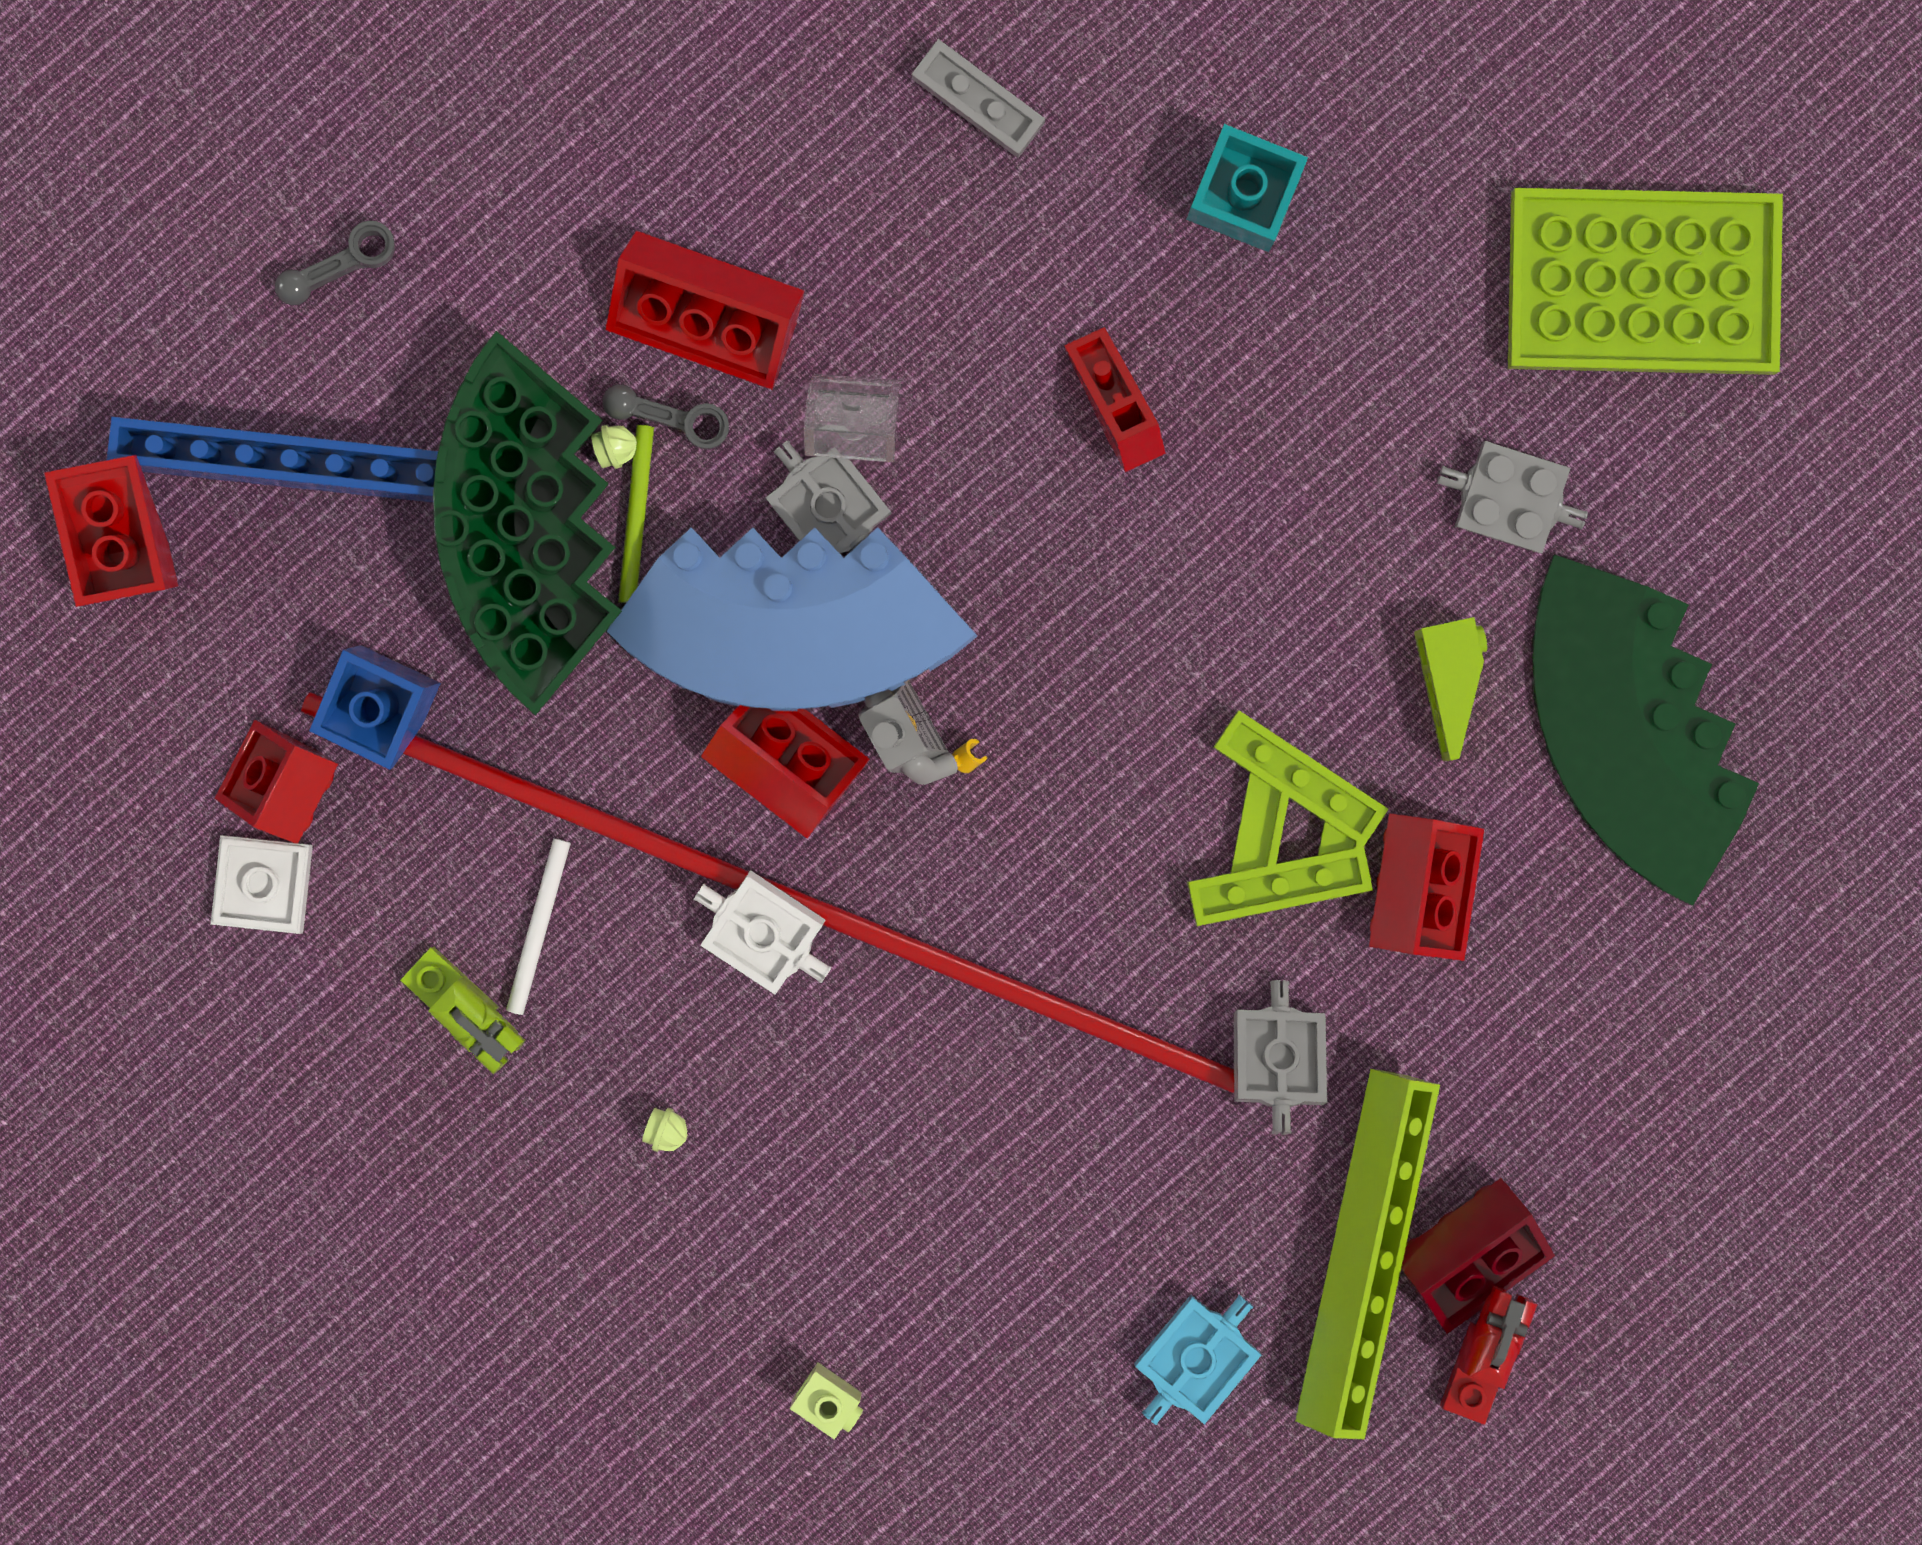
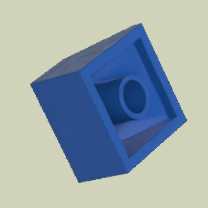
[309,645,441,770]

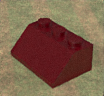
[1401,1178,1555,1334]

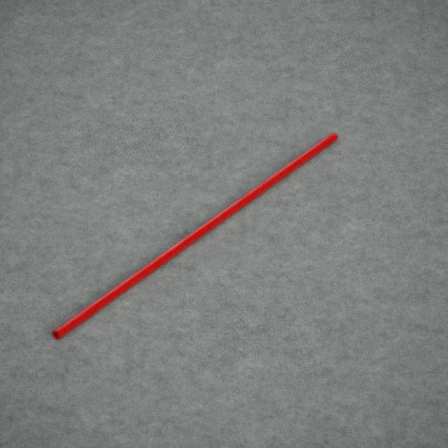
[301,692,1234,1093]

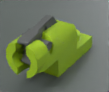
[400,947,526,1074]

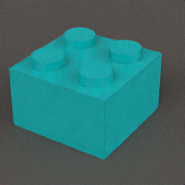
[1186,124,1308,252]

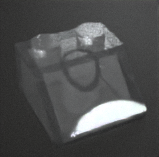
[804,374,902,462]

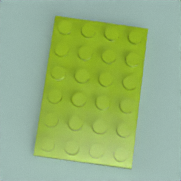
[1508,188,1783,375]

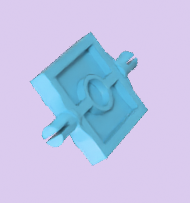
[1134,1295,1262,1425]

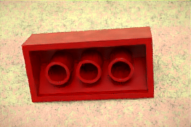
[605,231,805,390]

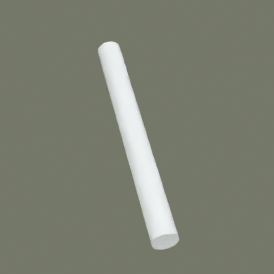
[506,838,571,1015]

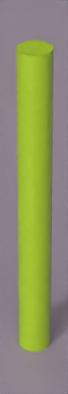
[618,425,654,604]

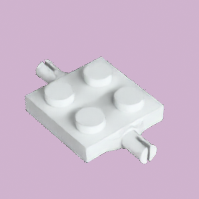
[693,870,831,994]

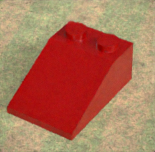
[44,455,178,607]

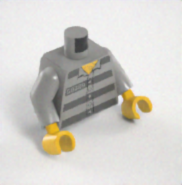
[858,680,987,785]

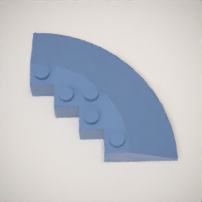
[607,527,978,711]

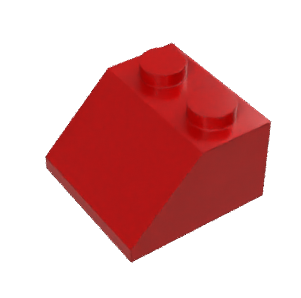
[214,719,338,844]

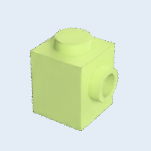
[790,1362,863,1440]

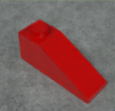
[1064,327,1166,472]

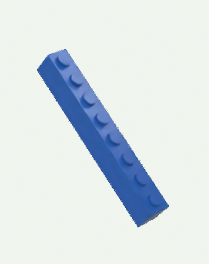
[107,417,438,503]

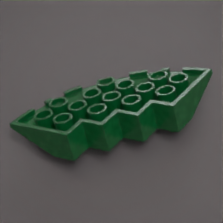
[433,331,622,716]
[1531,554,1759,906]

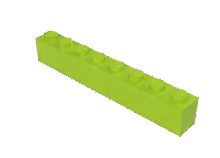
[1295,1069,1440,1439]

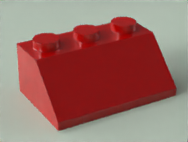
[701,705,870,839]
[1369,813,1484,961]

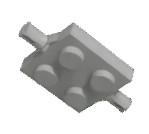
[766,440,891,555]
[1437,441,1588,554]
[1234,980,1327,1135]

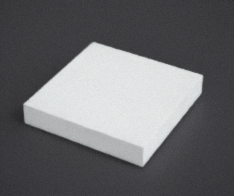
[211,835,313,934]

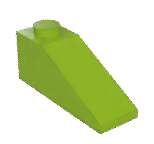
[1414,617,1487,761]

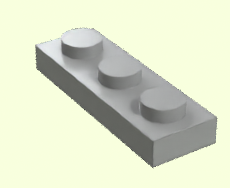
[911,39,1045,158]

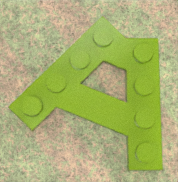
[1187,710,1388,926]

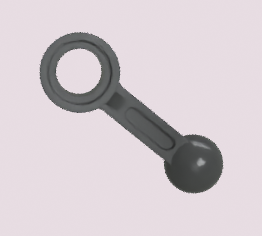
[275,221,395,305]
[602,384,729,450]

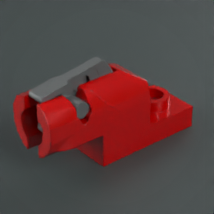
[1440,1286,1538,1425]

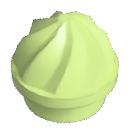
[591,424,637,469]
[642,1108,688,1152]

